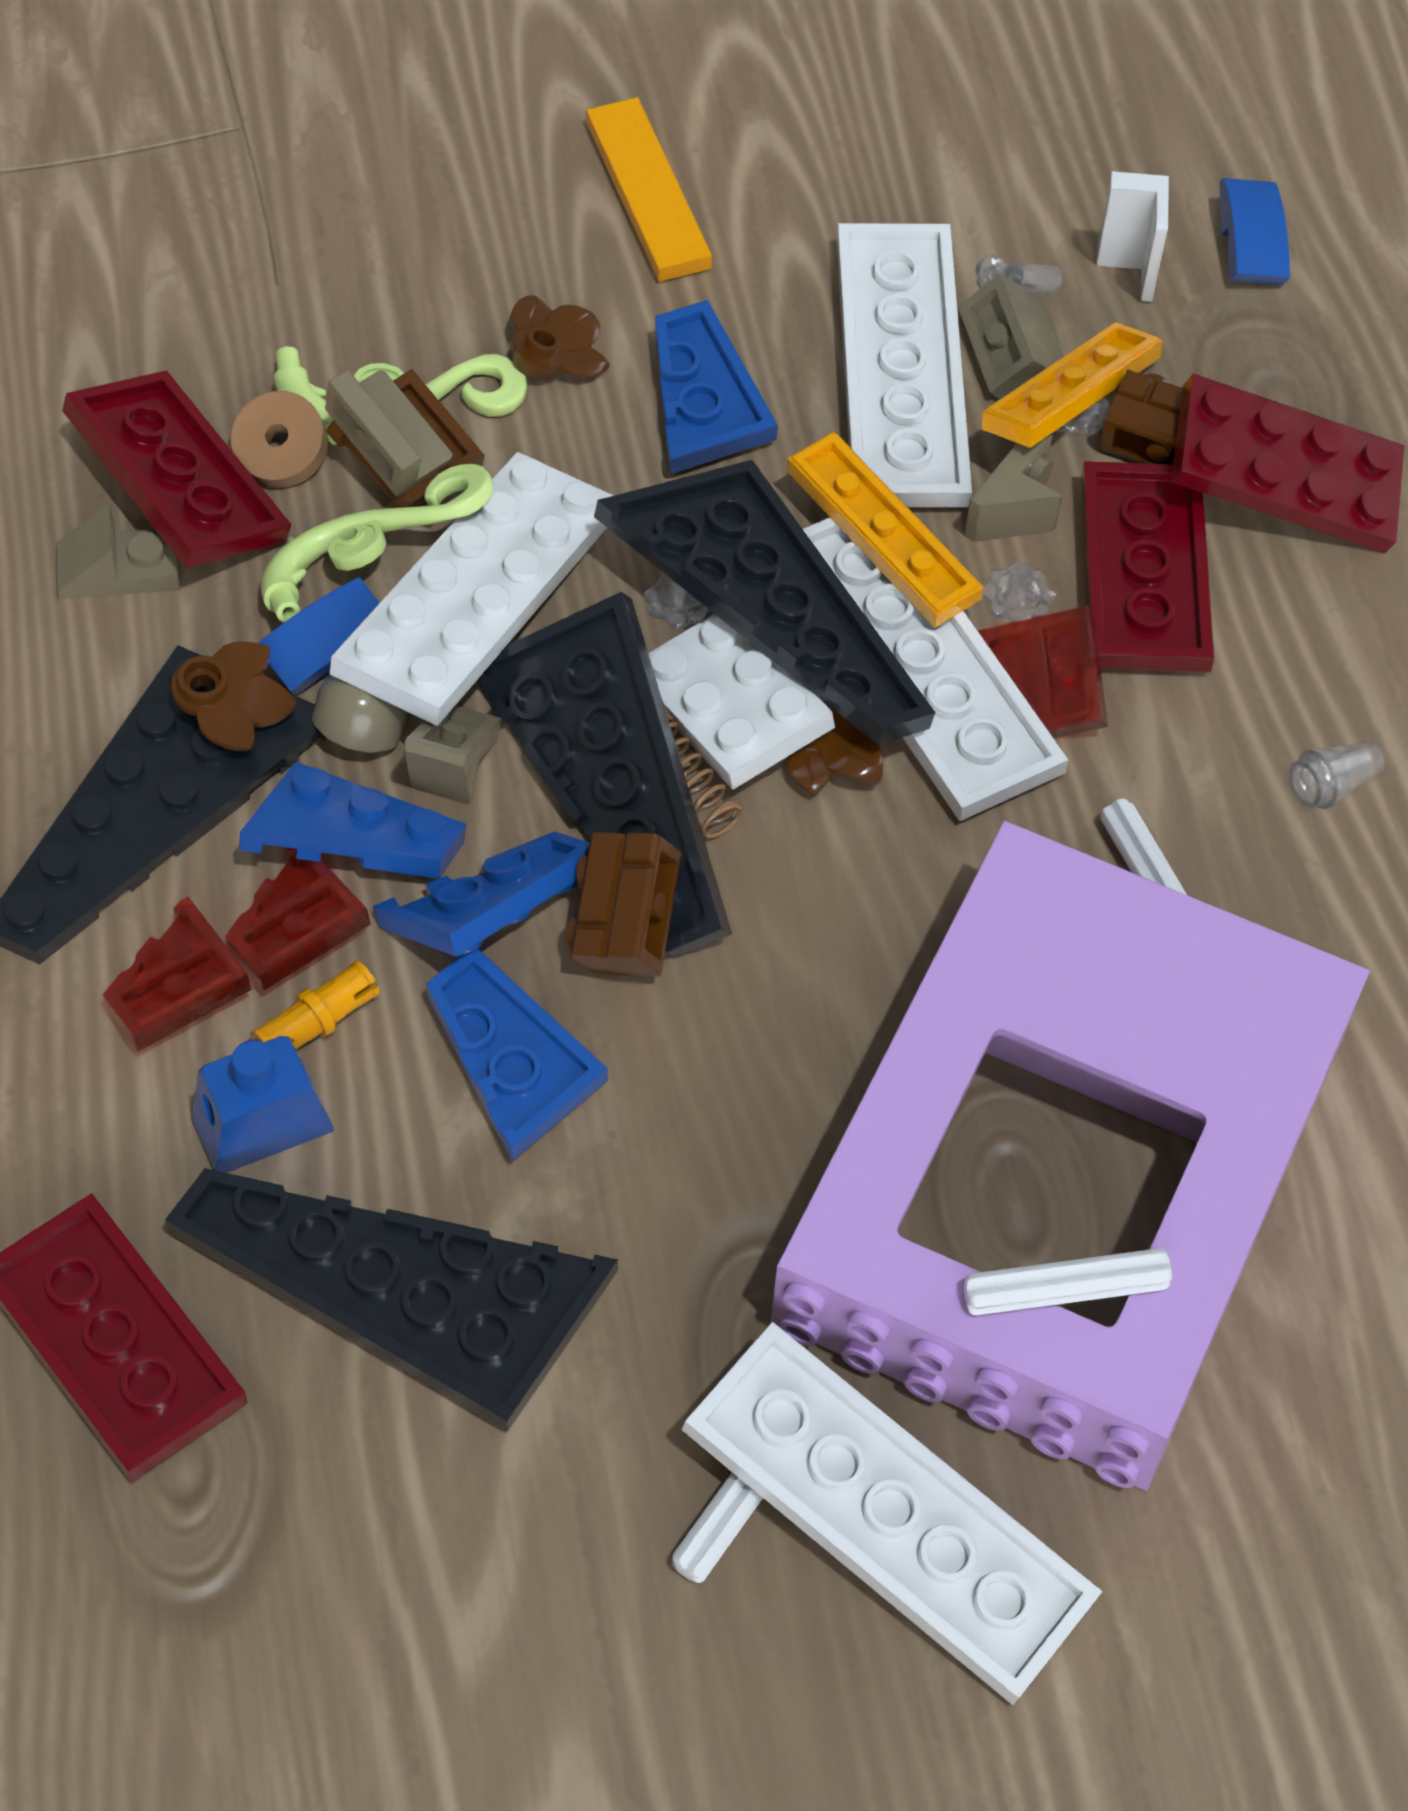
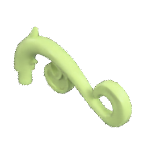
[273,346,527,445]
[261,464,493,622]

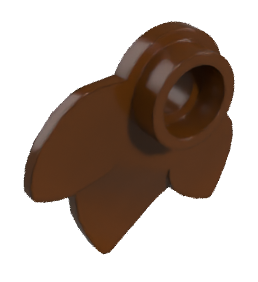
[509,295,610,380]
[171,641,296,751]
[786,700,883,795]

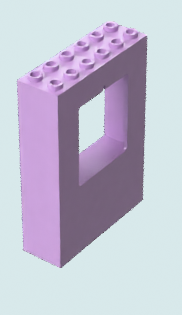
[770,820,1370,1492]

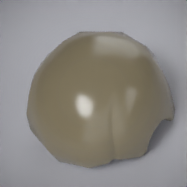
[312,673,409,753]

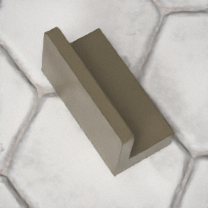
[958,273,1064,399]
[325,369,452,497]

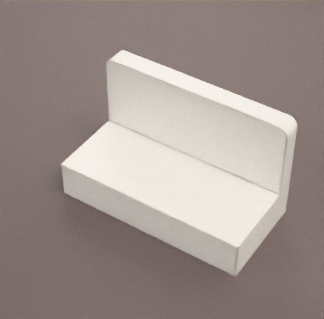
[1096,171,1169,302]

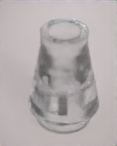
[1289,740,1384,809]

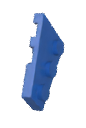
[654,300,778,474]
[239,762,467,879]
[373,831,590,957]
[426,949,608,1161]

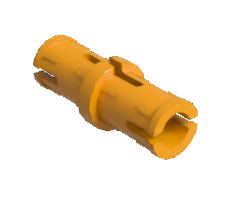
[250,960,380,1050]

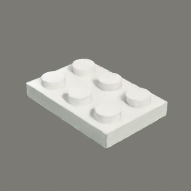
[648,614,835,790]

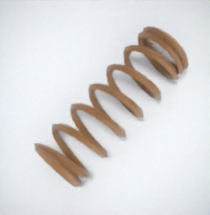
[666,711,742,838]

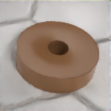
[230,391,328,488]

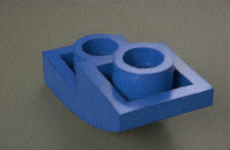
[1220,178,1290,285]
[258,577,380,696]

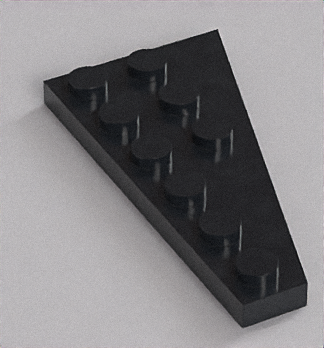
[594,460,936,745]
[476,592,732,958]
[0,645,327,965]
[165,1168,618,1432]

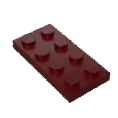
[62,370,292,568]
[1171,373,1405,553]
[1081,461,1214,672]
[0,1193,248,1483]

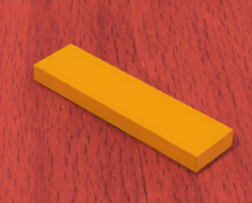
[586,97,712,282]
[982,322,1162,448]
[787,431,984,628]

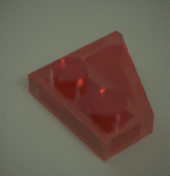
[978,606,1108,739]
[225,848,371,991]
[103,896,252,1052]

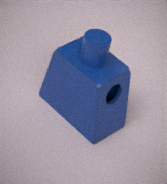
[192,1036,334,1173]

